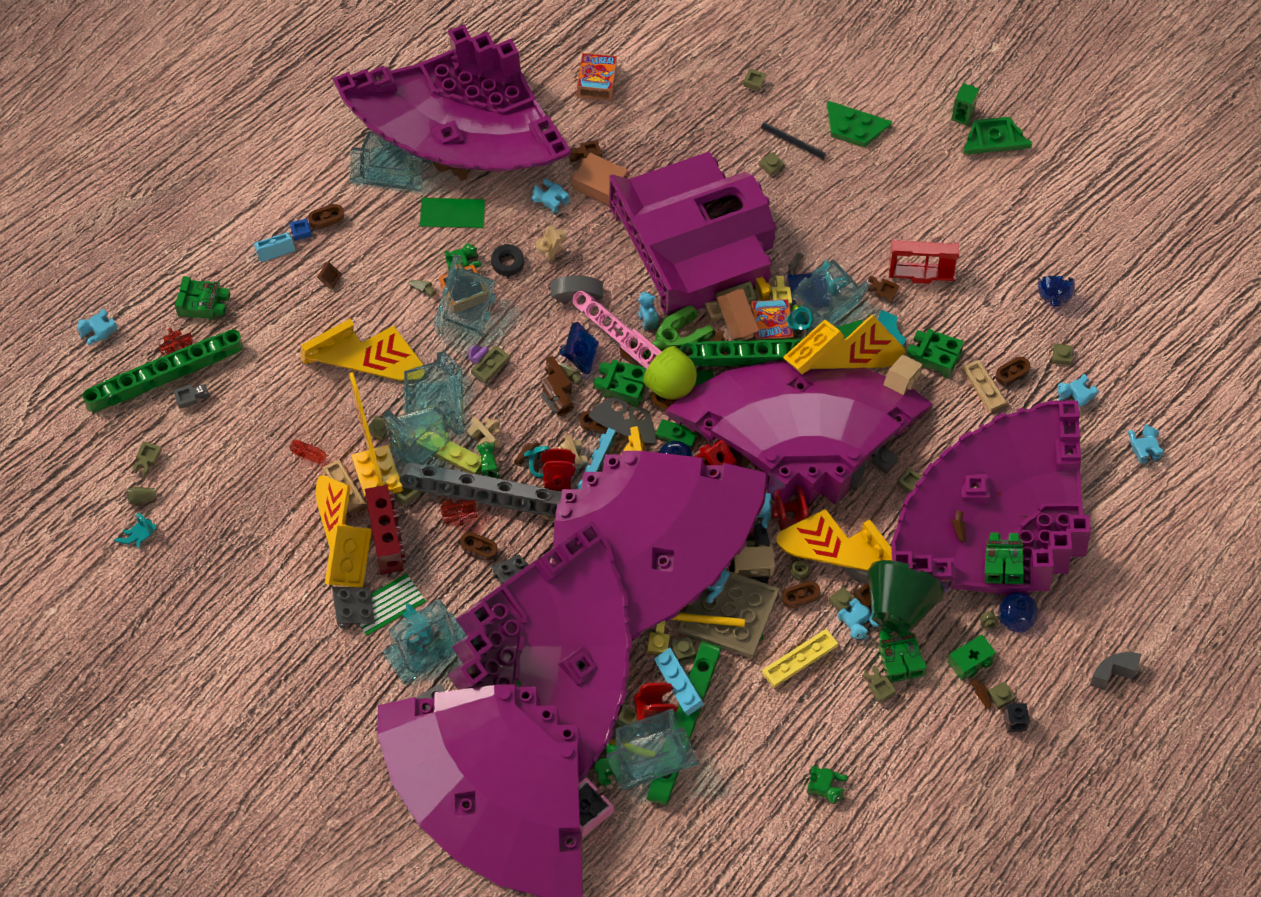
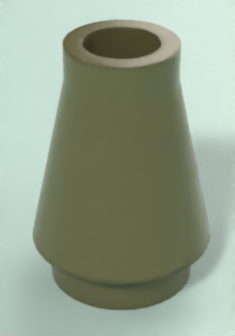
[127,487,156,506]

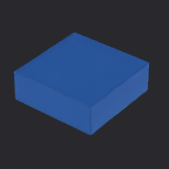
[289,219,312,241]

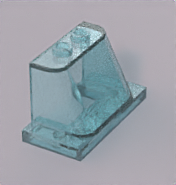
[350,131,424,191]
[433,254,497,336]
[791,259,870,337]
[403,351,464,435]
[383,405,450,465]
[383,599,466,685]
[607,709,699,791]

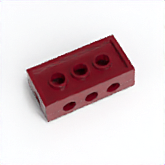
[365,485,406,575]

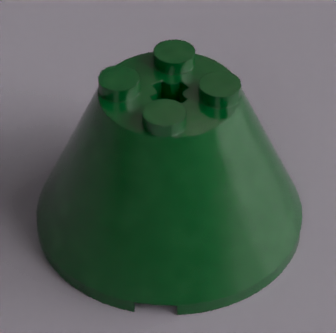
[867,560,945,634]

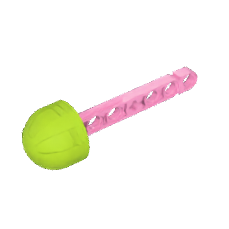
[573,291,697,400]

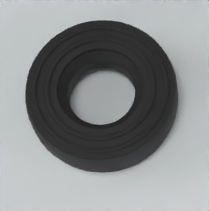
[491,244,524,276]

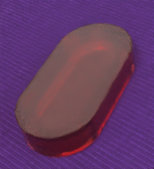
[289,440,327,463]

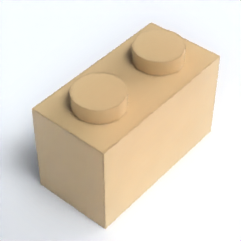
[883,355,922,395]
[733,545,775,577]

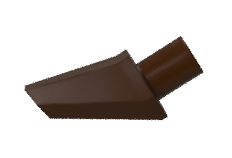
[514,440,540,465]
[951,511,966,543]
[970,678,991,709]

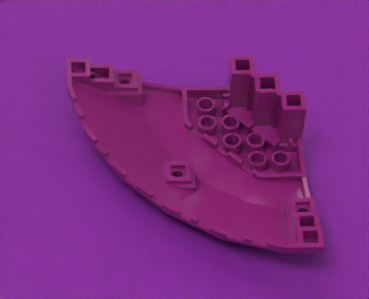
[332,24,571,172]
[665,361,933,506]
[891,401,1091,595]
[552,451,768,640]
[448,521,632,783]
[377,684,583,897]

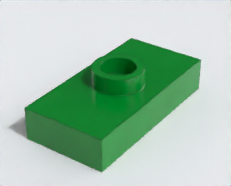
[655,419,698,449]

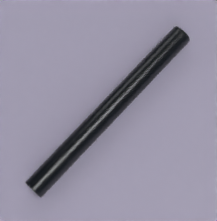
[761,122,826,159]

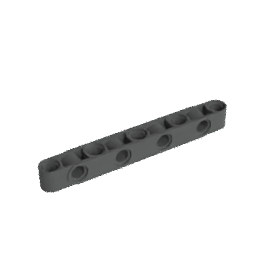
[399,463,562,517]

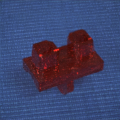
[159,328,192,356]
[440,499,477,526]

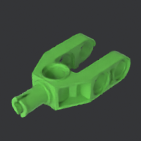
[644,305,716,358]

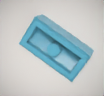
[254,232,295,262]

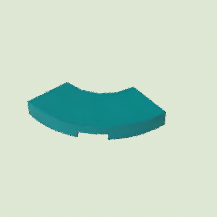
[878,309,907,347]

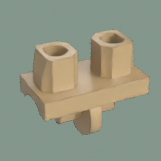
[535,225,567,262]
[467,416,502,448]
[557,435,588,474]

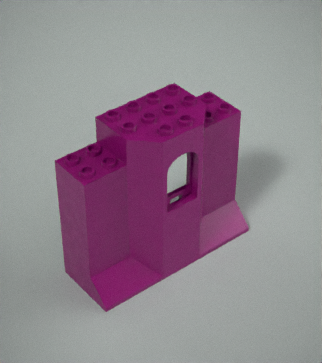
[609,151,777,318]

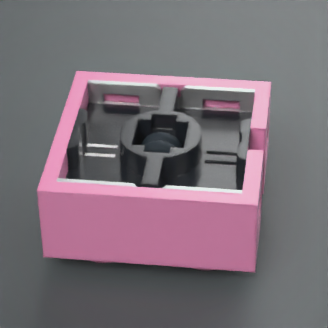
[579,777,614,838]

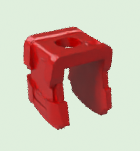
[694,440,737,476]
[541,448,576,491]
[772,486,809,531]
[634,683,678,723]

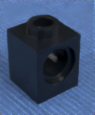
[1003,703,1030,733]

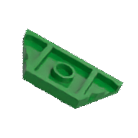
[826,101,892,147]
[963,117,1032,155]

